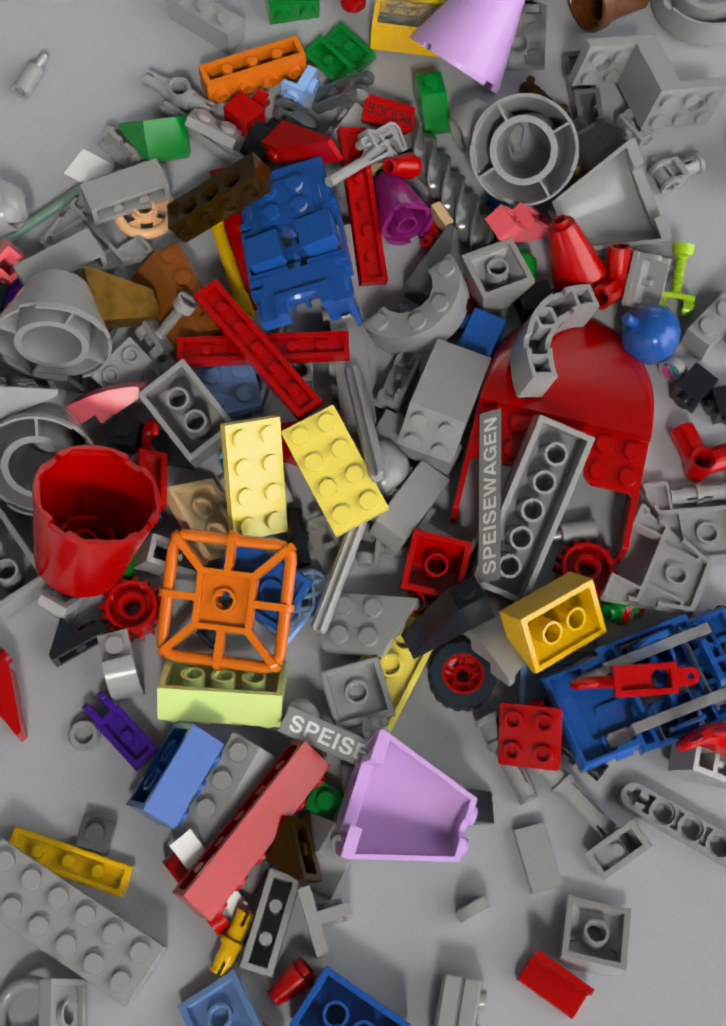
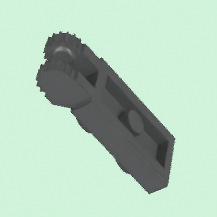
[312,71,375,115]

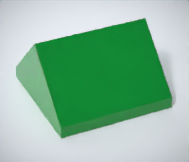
[118,115,190,162]

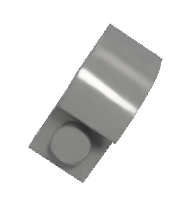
[97,629,144,703]

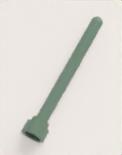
[0,184,81,243]

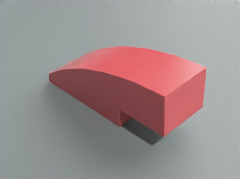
[485,202,551,243]
[63,381,149,424]

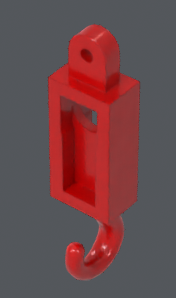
[133,418,168,528]
[570,661,700,698]

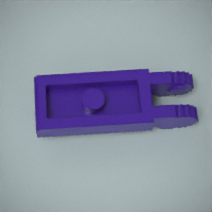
[81,690,159,772]

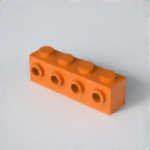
[198,35,306,103]

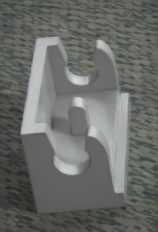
[621,251,671,310]
[374,351,422,412]
[417,507,479,562]
[305,514,357,580]

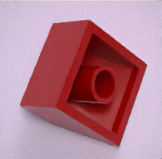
[398,529,473,599]

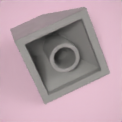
[461,237,535,314]
[276,811,353,899]

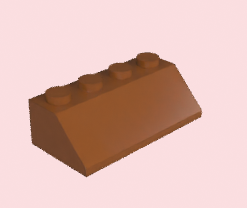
[131,242,223,363]

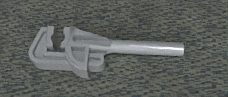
[325,122,408,187]

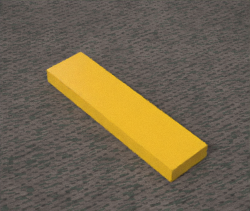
[8,826,135,898]

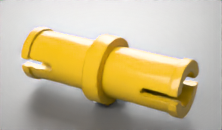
[209,907,255,977]

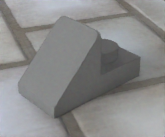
[38,587,90,625]
[584,818,653,880]

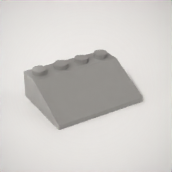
[0,374,58,420]
[167,732,300,896]

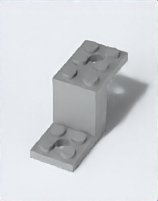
[568,34,726,129]

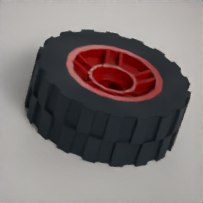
[428,641,497,712]

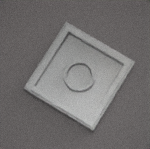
[319,655,395,730]

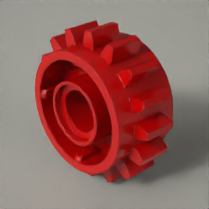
[552,539,619,599]
[99,576,161,643]

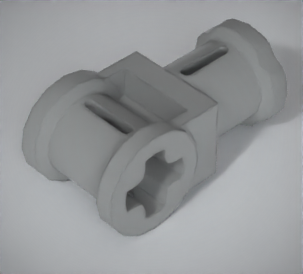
[649,151,706,195]

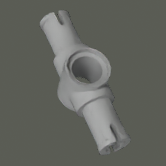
[143,70,218,115]

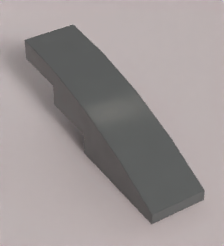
[561,51,606,140]

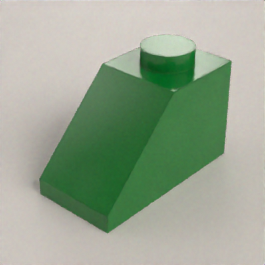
[413,70,450,135]

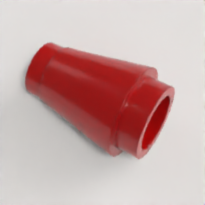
[383,152,422,180]
[267,957,317,1007]

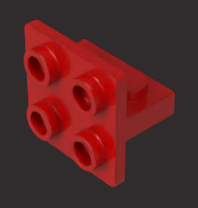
[498,698,563,771]

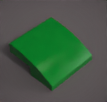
[304,22,377,82]

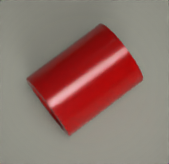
[407,592,432,615]

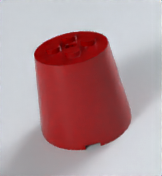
[32,445,161,597]

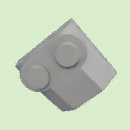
[558,894,631,976]

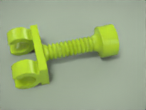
[661,242,696,318]

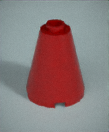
[548,215,606,293]

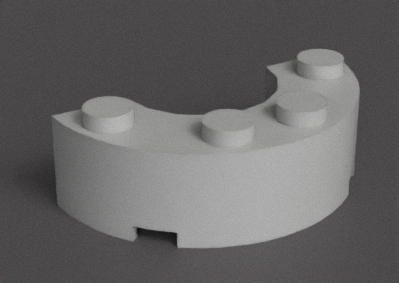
[652,0,726,46]
[362,253,469,354]

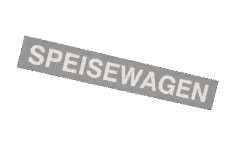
[478,408,501,583]
[278,706,463,786]

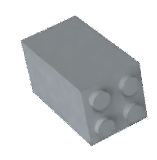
[397,339,491,464]

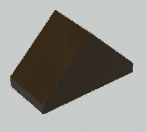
[266,816,322,883]

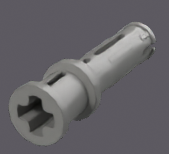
[475,711,538,805]
[532,767,616,838]

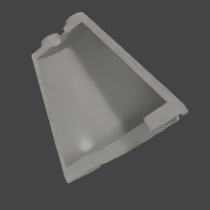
[548,137,674,250]

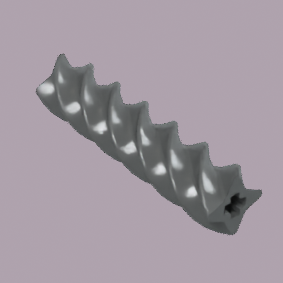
[402,123,502,252]

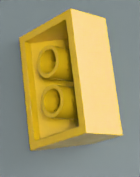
[499,571,607,674]

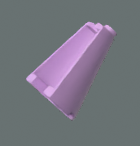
[410,0,525,94]
[335,729,478,862]

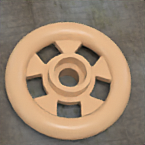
[114,194,174,239]

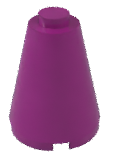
[374,171,433,245]

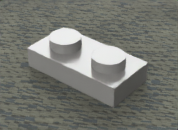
[184,108,242,149]

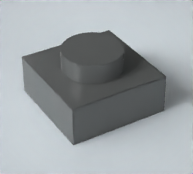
[75,814,117,855]

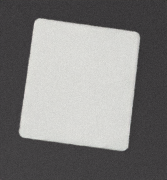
[64,149,115,183]

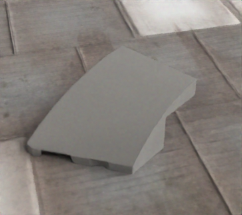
[463,595,527,686]

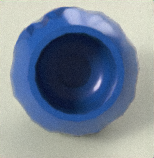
[620,303,681,365]

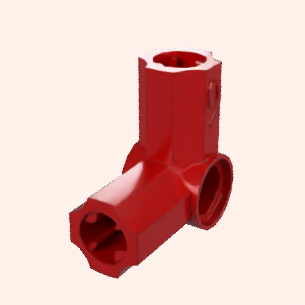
[593,243,633,310]
[669,422,726,482]

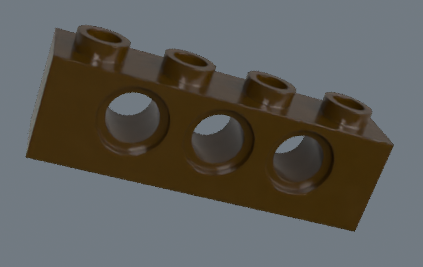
[167,152,272,243]

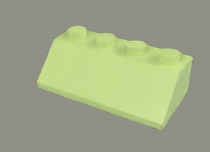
[157,659,287,728]

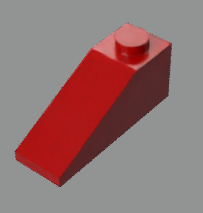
[261,120,343,166]
[0,647,27,742]

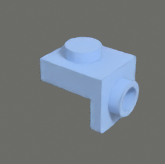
[280,65,320,108]

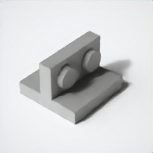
[297,885,353,959]

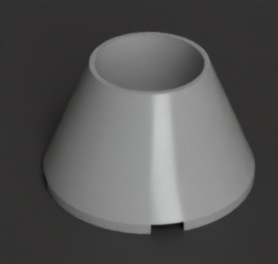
[469,93,579,206]
[0,269,112,381]
[0,402,94,516]

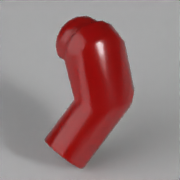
[420,221,442,252]

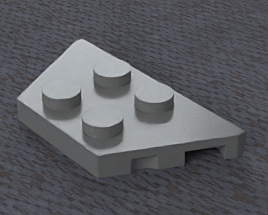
[307,590,420,657]

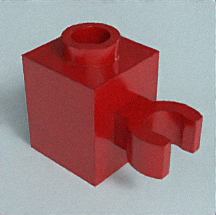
[223,88,270,138]

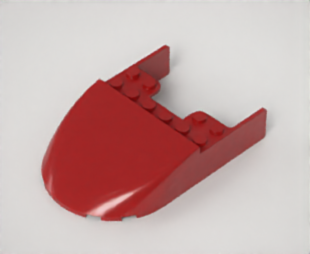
[449,319,654,564]

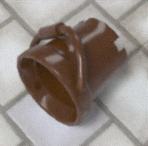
[568,0,650,33]

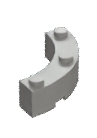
[510,284,600,398]

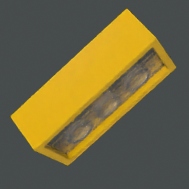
[370,0,447,57]

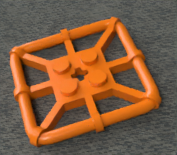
[156,529,297,673]

